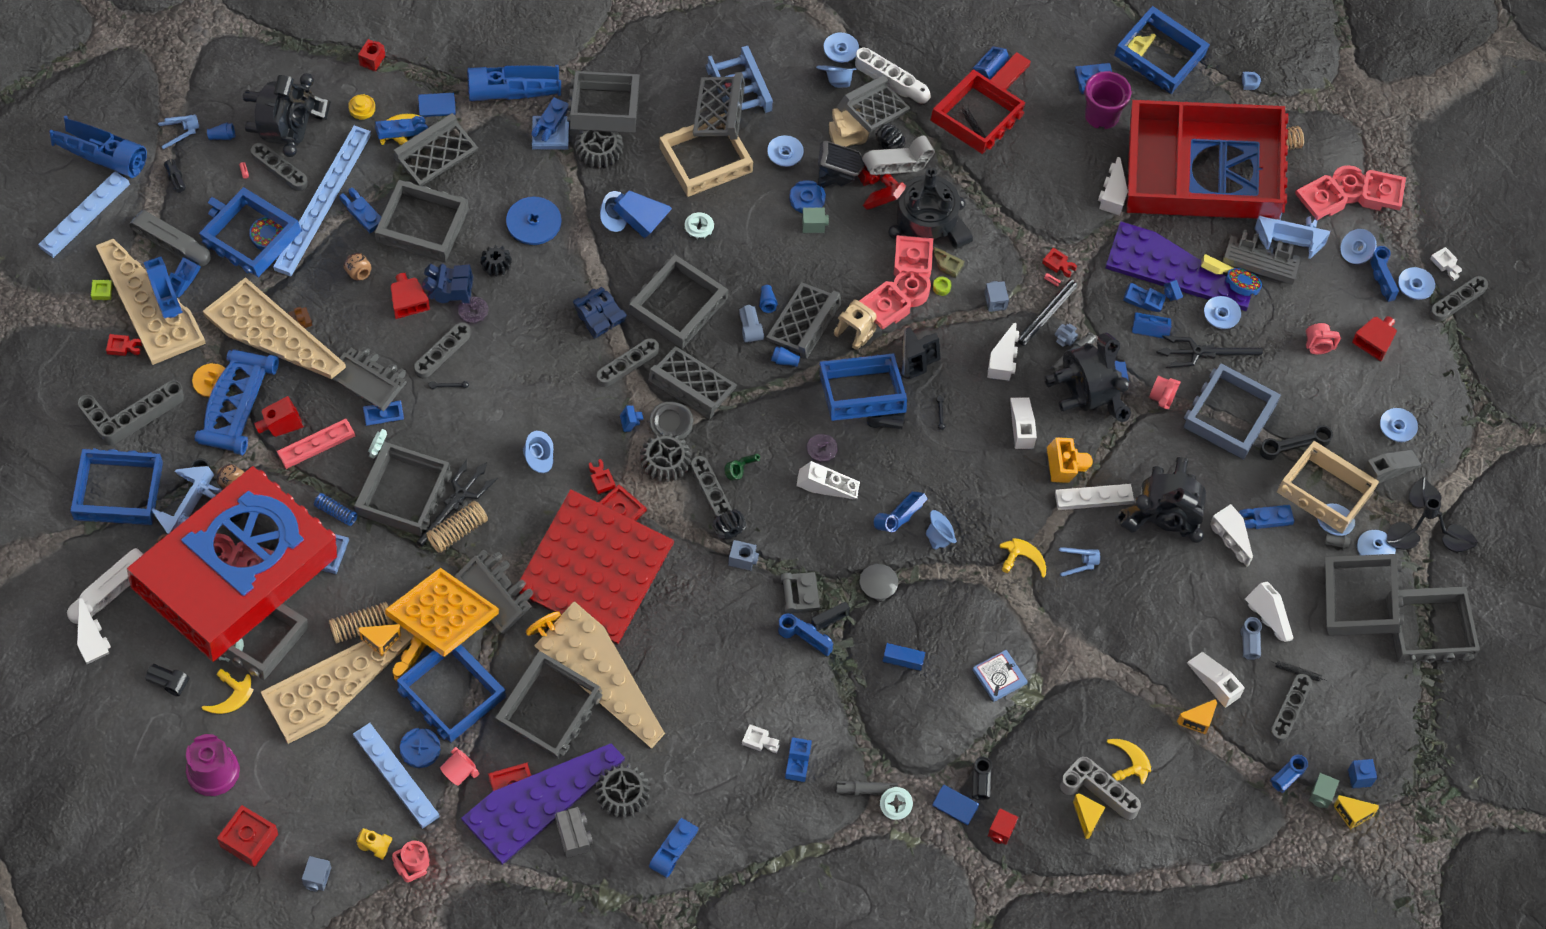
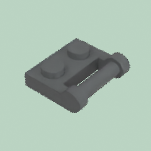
[780,572,820,613]

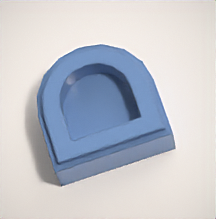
[1241,72,1261,90]

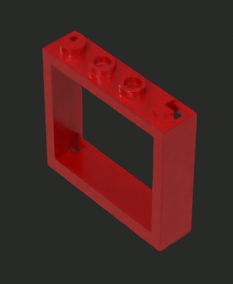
[930,69,1025,154]

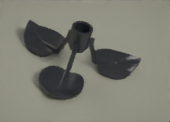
[1386,477,1478,552]

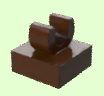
[288,307,312,328]

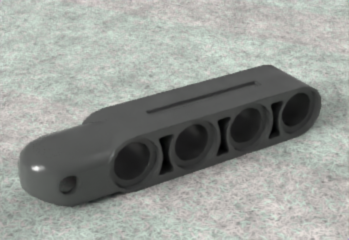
[129,210,211,267]

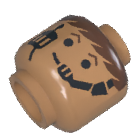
[344,253,371,280]
[217,464,244,489]

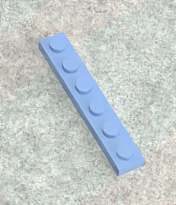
[38,171,130,258]
[353,723,439,829]

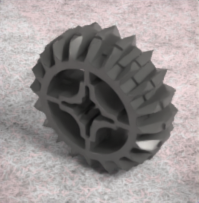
[574,130,623,169]
[639,432,691,483]
[595,763,650,819]

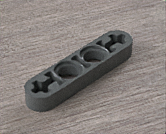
[251,143,308,191]
[1430,276,1488,322]
[414,323,471,378]
[597,338,659,387]
[691,456,732,519]
[1270,674,1312,743]

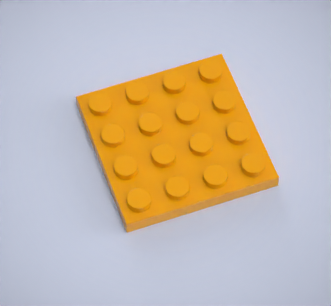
[385,568,499,657]

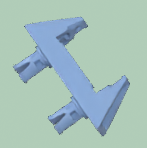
[1254,213,1330,259]
[152,466,222,534]

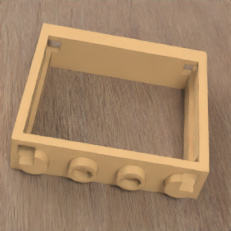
[660,113,753,197]
[1277,441,1379,533]

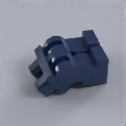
[422,264,473,303]
[573,287,627,339]

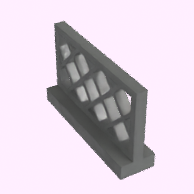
[693,72,745,140]
[837,75,911,133]
[393,113,478,186]
[766,282,842,359]
[648,346,737,420]

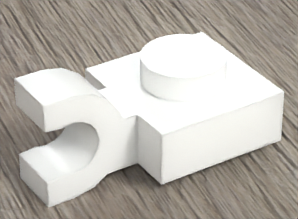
[1430,247,1462,281]
[742,725,780,754]

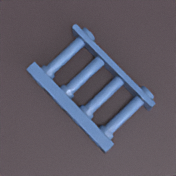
[706,46,773,114]

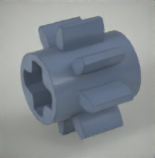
[1055,323,1078,347]

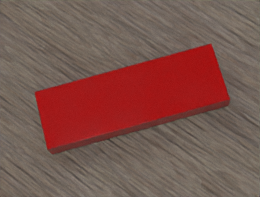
[991,52,1031,90]
[863,182,906,210]

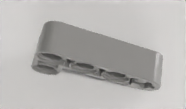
[862,136,935,175]
[1060,757,1141,820]

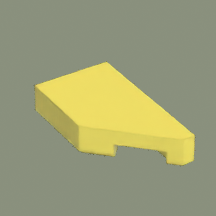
[1127,34,1156,56]
[1201,254,1234,274]

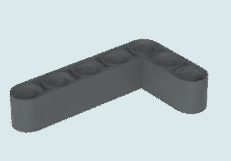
[78,380,184,446]

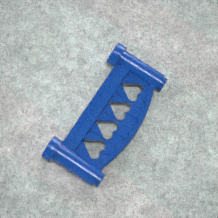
[195,350,279,456]

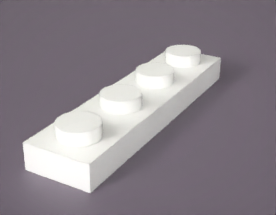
[1055,484,1134,510]

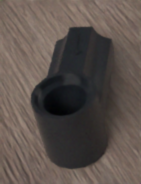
[867,413,905,430]
[145,663,190,697]
[972,756,992,800]

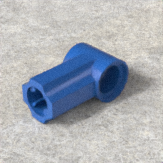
[1270,755,1308,793]

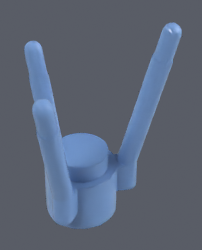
[158,114,199,149]
[1059,547,1100,576]

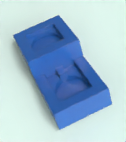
[169,257,201,298]
[1123,283,1166,312]
[785,737,812,782]

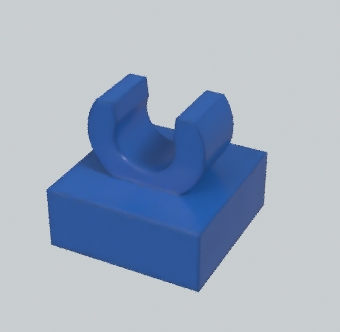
[208,197,226,218]
[620,406,643,432]

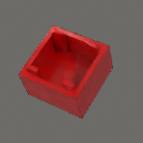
[217,805,278,867]

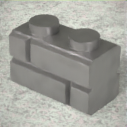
[555,807,593,858]

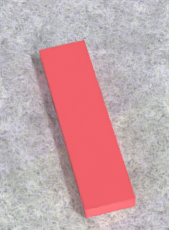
[277,419,355,469]

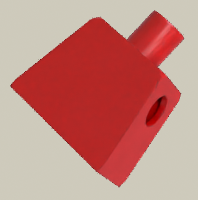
[391,273,430,319]
[1352,316,1397,361]
[254,396,304,437]

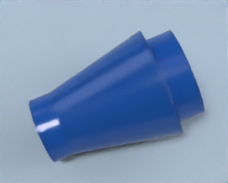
[207,122,235,140]
[759,285,778,313]
[771,346,800,367]

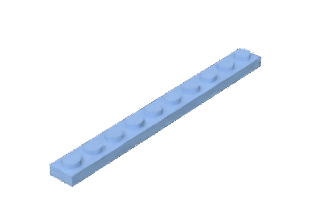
[273,125,371,277]

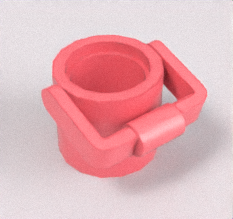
[1306,323,1341,355]
[1149,376,1180,409]
[440,747,480,786]
[392,841,430,882]

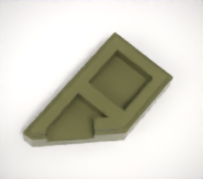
[933,247,965,278]

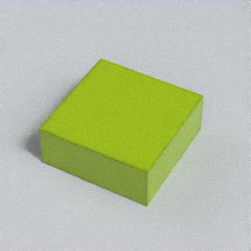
[91,280,113,300]

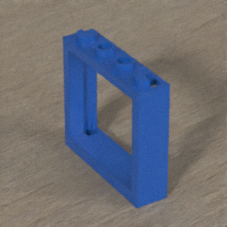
[1114,6,1210,94]
[199,187,302,277]
[820,354,907,421]
[71,448,163,525]
[397,644,506,743]

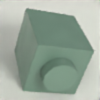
[802,208,829,233]
[1309,773,1339,809]

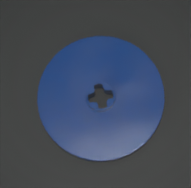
[506,197,561,245]

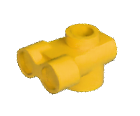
[356,828,392,860]

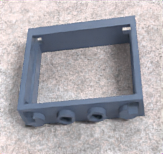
[1184,364,1281,460]

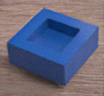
[1164,280,1183,301]

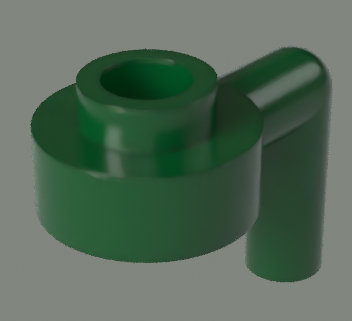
[724,454,760,481]

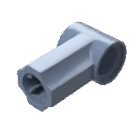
[739,305,764,343]
[1240,617,1262,660]

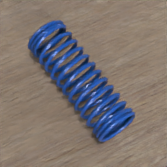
[314,493,357,526]

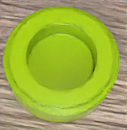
[932,277,951,296]

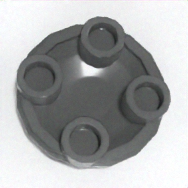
[859,564,898,602]

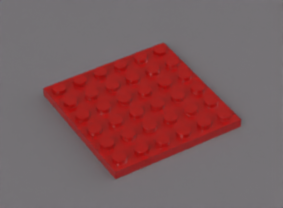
[518,489,674,644]

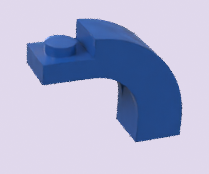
[143,257,183,319]

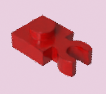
[1042,248,1077,278]
[106,334,142,356]
[589,459,616,494]

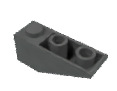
[1363,450,1422,484]

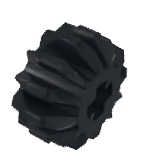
[876,123,906,149]
[480,244,512,277]
[713,509,747,540]

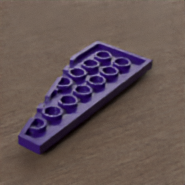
[1105,221,1252,311]
[461,744,625,865]

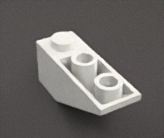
[1098,157,1128,216]
[987,323,1019,381]
[1010,398,1037,449]
[797,461,860,499]
[1210,504,1253,567]
[1245,582,1293,642]
[77,598,111,664]
[1187,652,1244,708]

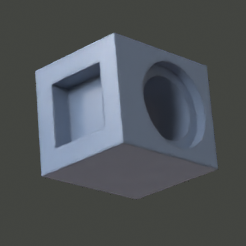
[984,281,1009,312]
[729,540,759,571]
[302,856,331,892]

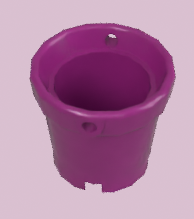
[1084,71,1132,129]
[186,734,240,796]

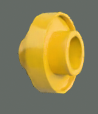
[349,94,375,120]

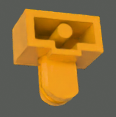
[1047,438,1093,483]

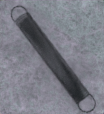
[962,105,986,138]
[1272,660,1327,682]

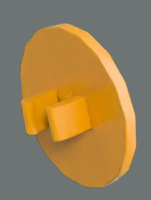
[192,363,225,397]
[525,611,561,636]

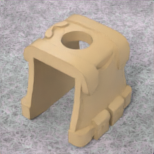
[829,108,869,147]
[834,300,877,350]

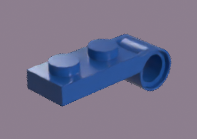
[1370,246,1399,302]
[874,491,927,532]
[778,614,833,657]
[649,818,699,878]

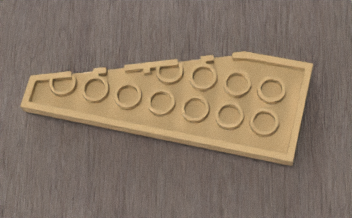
[96,239,206,365]
[203,277,346,379]
[535,601,665,748]
[261,626,414,744]

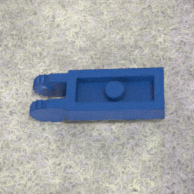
[531,97,568,142]
[375,116,428,139]
[339,188,382,233]
[1238,505,1294,529]

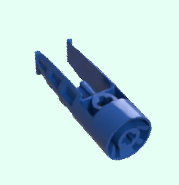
[467,65,561,101]
[50,116,147,178]

